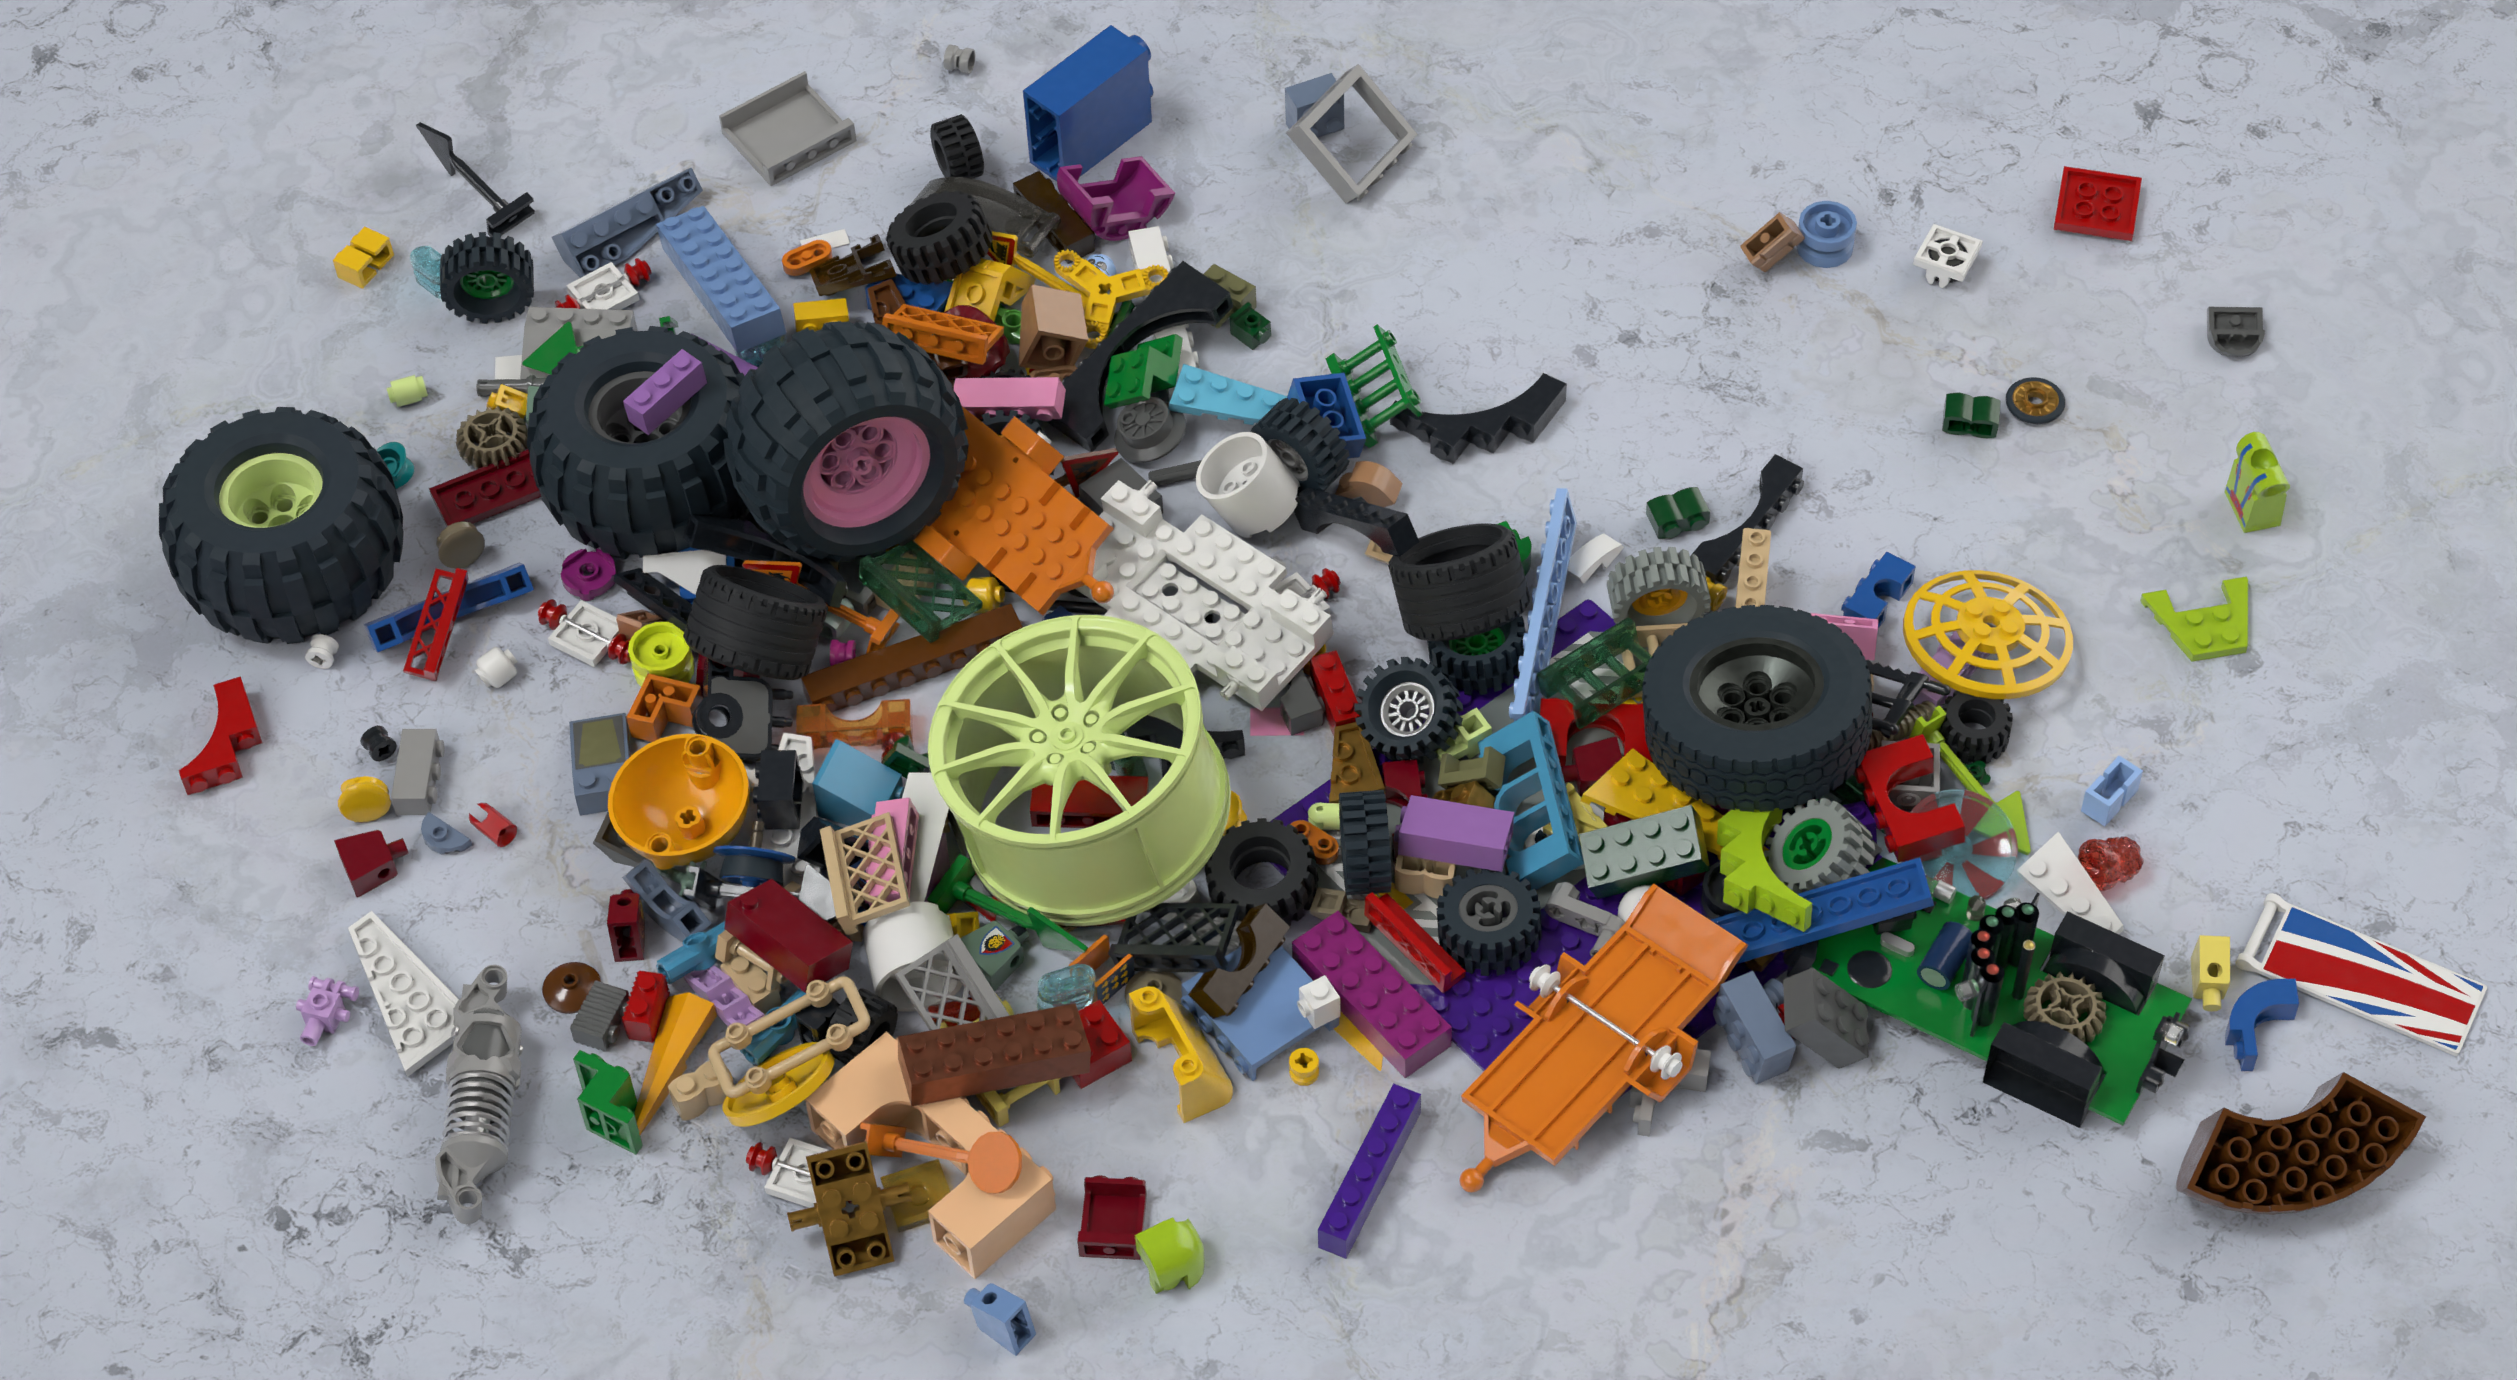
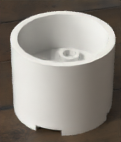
[1196,432,1300,538]
[863,902,962,1012]

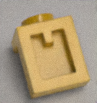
[486,384,528,419]

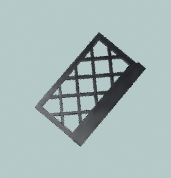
[1108,903,1240,973]

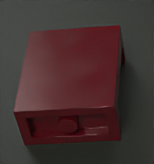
[1077,1175,1147,1260]

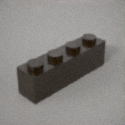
[1013,171,1096,264]

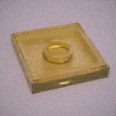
[880,1159,950,1233]

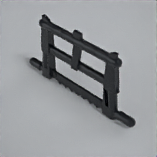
[1866,659,1951,738]

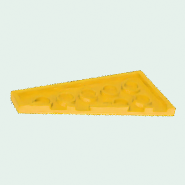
[1580,749,1769,860]

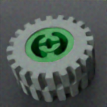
[1763,798,1875,894]

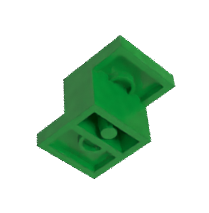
[1104,334,1183,409]
[573,1050,643,1155]

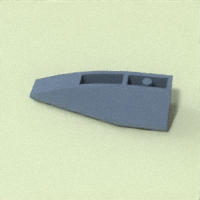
[551,167,703,278]

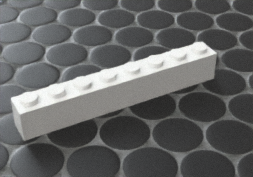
[1128,226,1199,403]

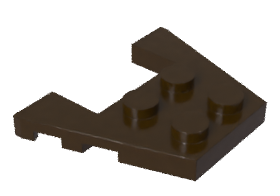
[809,234,897,296]

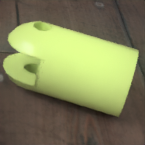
[1308,802,1340,830]

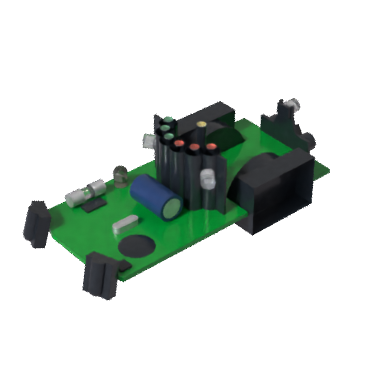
[1783,840,2192,1128]

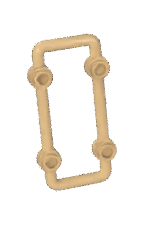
[708,976,871,1098]

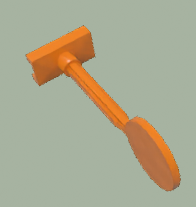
[860,1123,1022,1193]

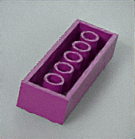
[1292,911,1452,1078]

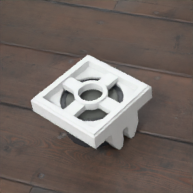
[1913,224,1983,288]

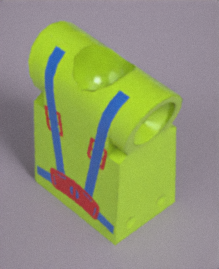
[2224,432,2290,533]

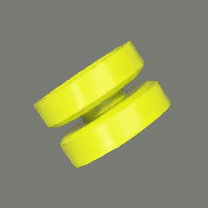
[628,622,695,686]

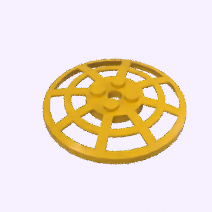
[1903,570,2073,699]

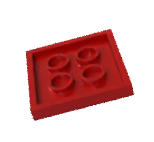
[2054,166,2142,241]

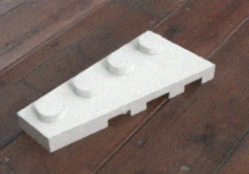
[2017,831,2124,934]

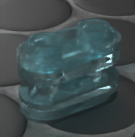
[410,246,441,299]
[1036,964,1096,1010]

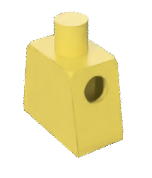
[2191,935,2230,1011]

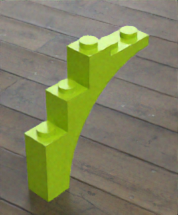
[1717,808,1812,932]

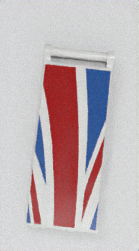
[2235,893,2487,1056]

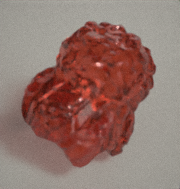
[2077,836,2144,891]

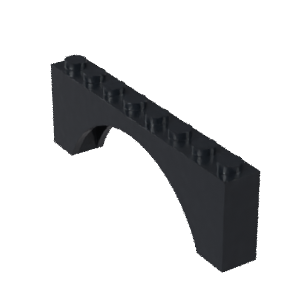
[1046,261,1234,452]

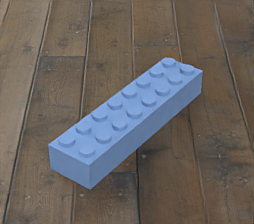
[656,206,787,353]

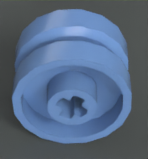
[1796,201,1857,268]

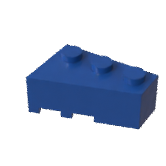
[865,273,953,313]

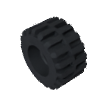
[930,114,984,185]
[1939,691,2013,764]
[826,988,898,1064]

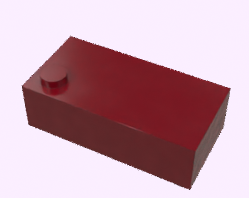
[724,879,853,993]

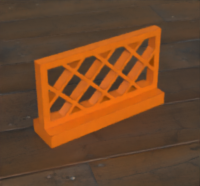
[882,304,1004,365]

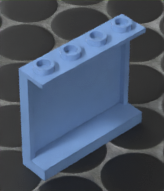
[1180,946,1339,1081]

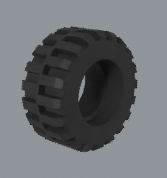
[886,191,992,285]
[1205,818,1319,926]

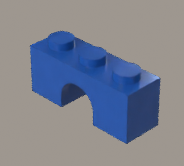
[1841,551,1916,629]

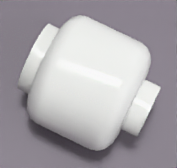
[474,647,518,688]

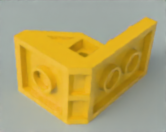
[944,258,1036,321]

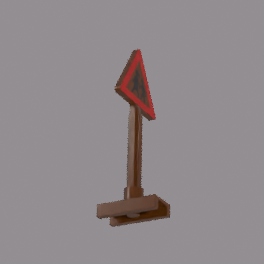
[1054,448,1119,498]

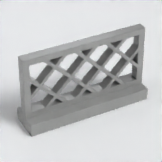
[894,934,1010,1030]

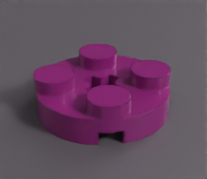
[561,549,616,601]

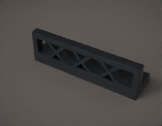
[613,568,692,631]

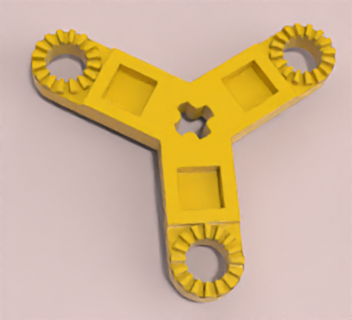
[1054,249,1169,349]

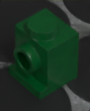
[1229,302,1271,350]

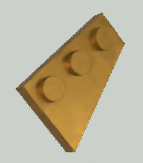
[1329,722,1385,803]

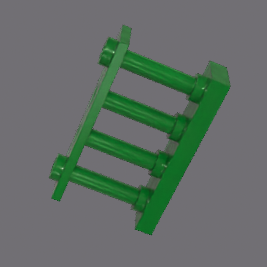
[1325,324,1422,448]

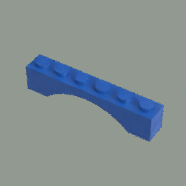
[364,562,534,652]

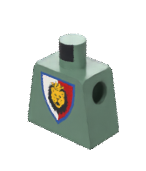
[960,921,1029,991]

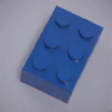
[1287,373,1366,459]

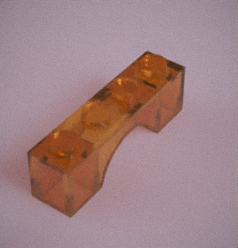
[796,699,913,750]

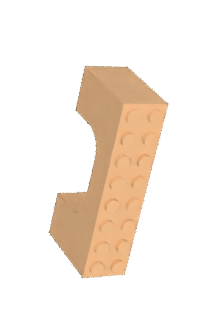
[805,1031,1056,1279]

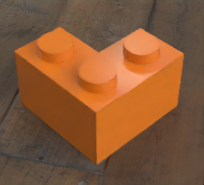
[627,673,703,742]

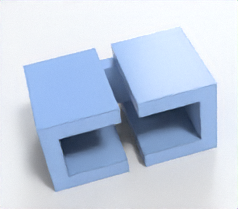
[2081,756,2143,827]

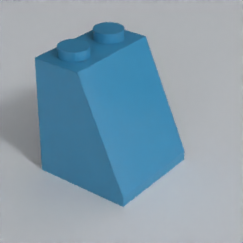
[812,739,905,833]

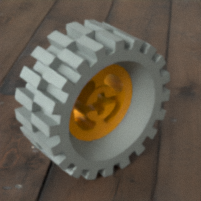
[1607,547,1711,627]

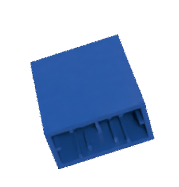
[1023,25,1154,182]

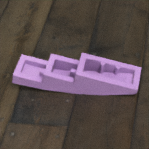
[684,965,765,1026]

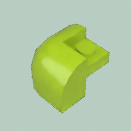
[1135,1217,1205,1294]

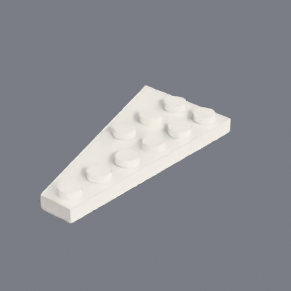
[348,911,459,1077]

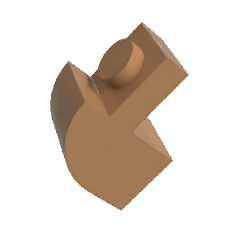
[1335,461,1403,507]

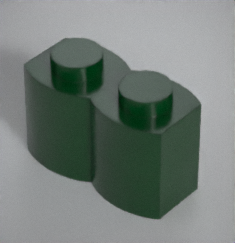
[1942,392,2001,439]
[1646,487,1710,539]

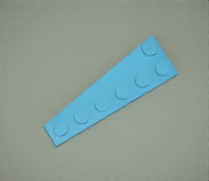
[1168,364,1287,425]

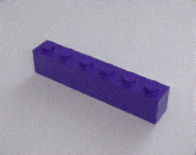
[1318,1083,1421,1259]

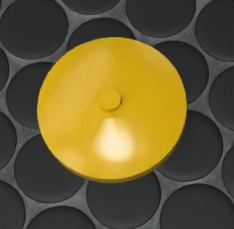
[722,1042,834,1127]

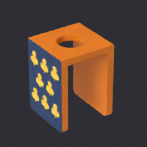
[1069,934,1135,1004]

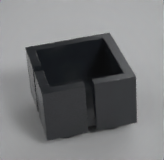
[753,750,804,830]

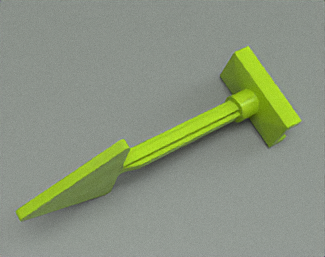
[1909,705,2031,855]

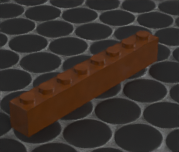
[801,603,1023,718]

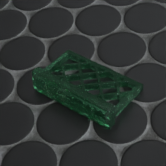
[859,540,983,643]

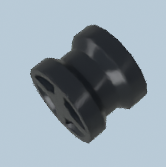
[360,725,397,762]

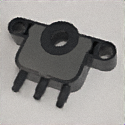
[692,658,793,774]

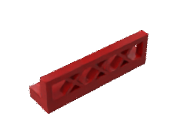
[403,568,469,681]
[1364,892,1466,993]

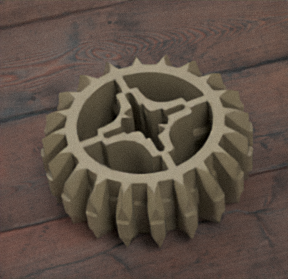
[456,406,528,470]
[2023,972,2106,1043]

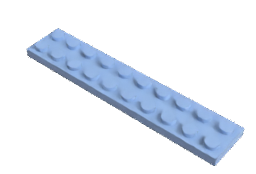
[1509,488,1577,721]

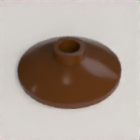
[542,962,601,1014]

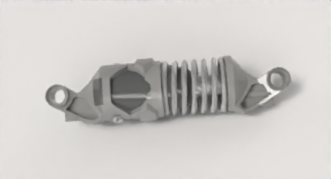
[435,965,523,1225]

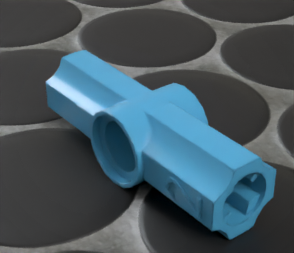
[656,921,725,984]
[740,989,806,1065]

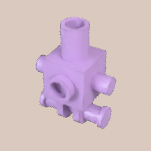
[296,976,359,1046]

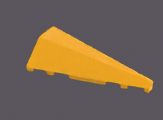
[634,992,717,1135]

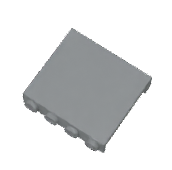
[719,71,857,186]

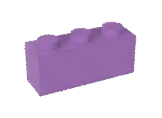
[623,349,707,435]

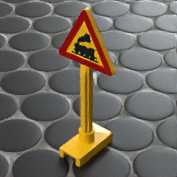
[987,231,1110,314]

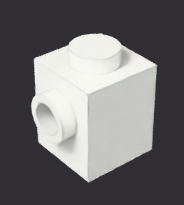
[1297,975,1340,1029]

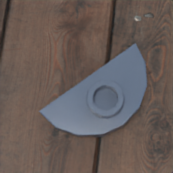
[421,812,472,854]

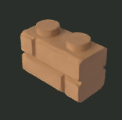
[1740,212,1805,272]

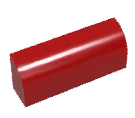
[1030,776,1149,828]

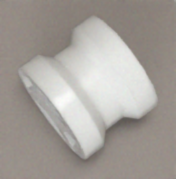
[305,634,339,669]

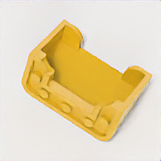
[1128,986,1233,1123]

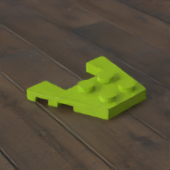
[2140,576,2248,662]

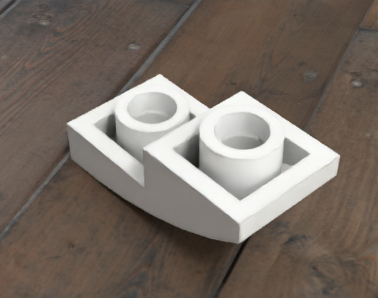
[1567,533,1624,583]

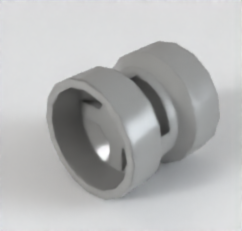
[944,44,976,74]

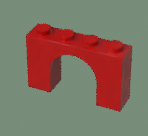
[1540,698,1653,766]
[1854,734,1965,863]

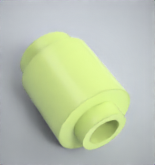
[386,375,428,407]

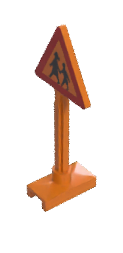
[742,560,904,654]

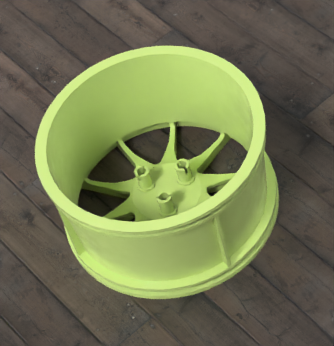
[928,615,1231,926]

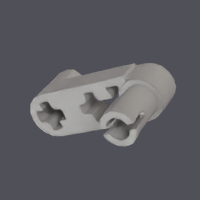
[1544,882,1625,957]

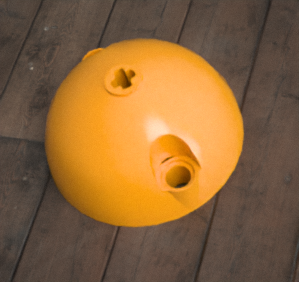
[608,734,750,870]

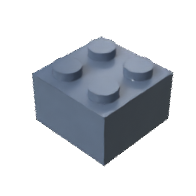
[1285,73,1345,138]

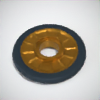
[2006,377,2065,424]

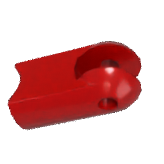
[469,802,517,847]

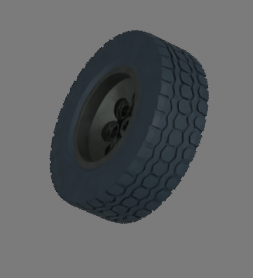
[1642,605,1872,812]

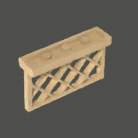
[820,812,910,935]

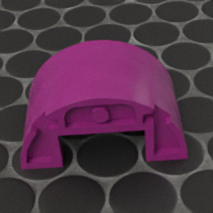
[1057,156,1175,241]

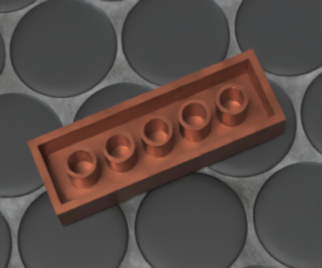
[898,1003,1091,1107]

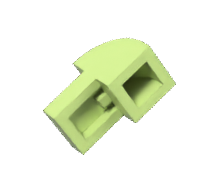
[1435,708,1492,762]

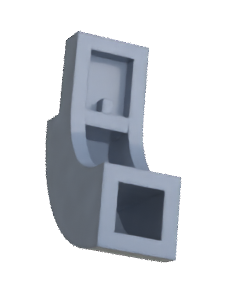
[622,858,712,941]

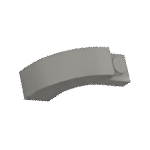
[1630,1049,1711,1137]

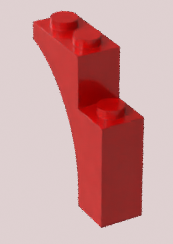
[178,676,262,795]

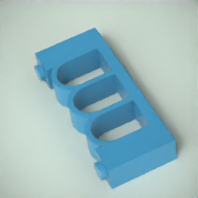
[1478,711,1584,890]

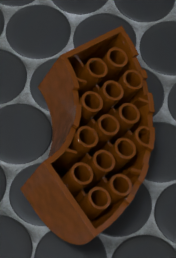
[2176,1072,2426,1215]

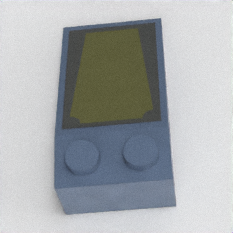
[569,713,631,816]

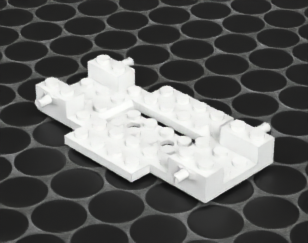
[1076,480,1334,711]

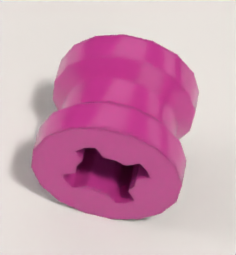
[830,639,856,666]

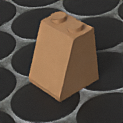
[1019,284,1088,370]

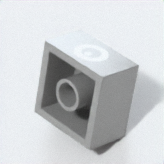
[1881,740,1940,810]

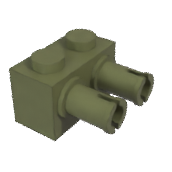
[1204,264,1257,328]

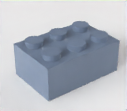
[1713,971,1796,1085]

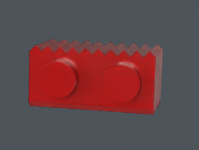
[622,971,670,1043]

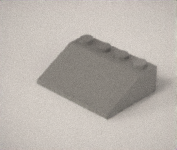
[520,307,638,379]

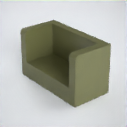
[1438,746,1506,790]

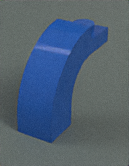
[2225,979,2299,1071]

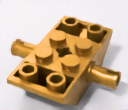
[787,1141,912,1277]

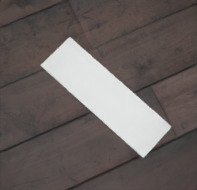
[902,773,949,902]

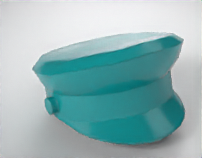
[377,442,415,489]

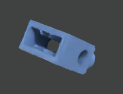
[964,1283,1036,1356]

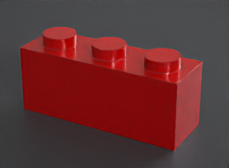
[1310,650,1361,736]

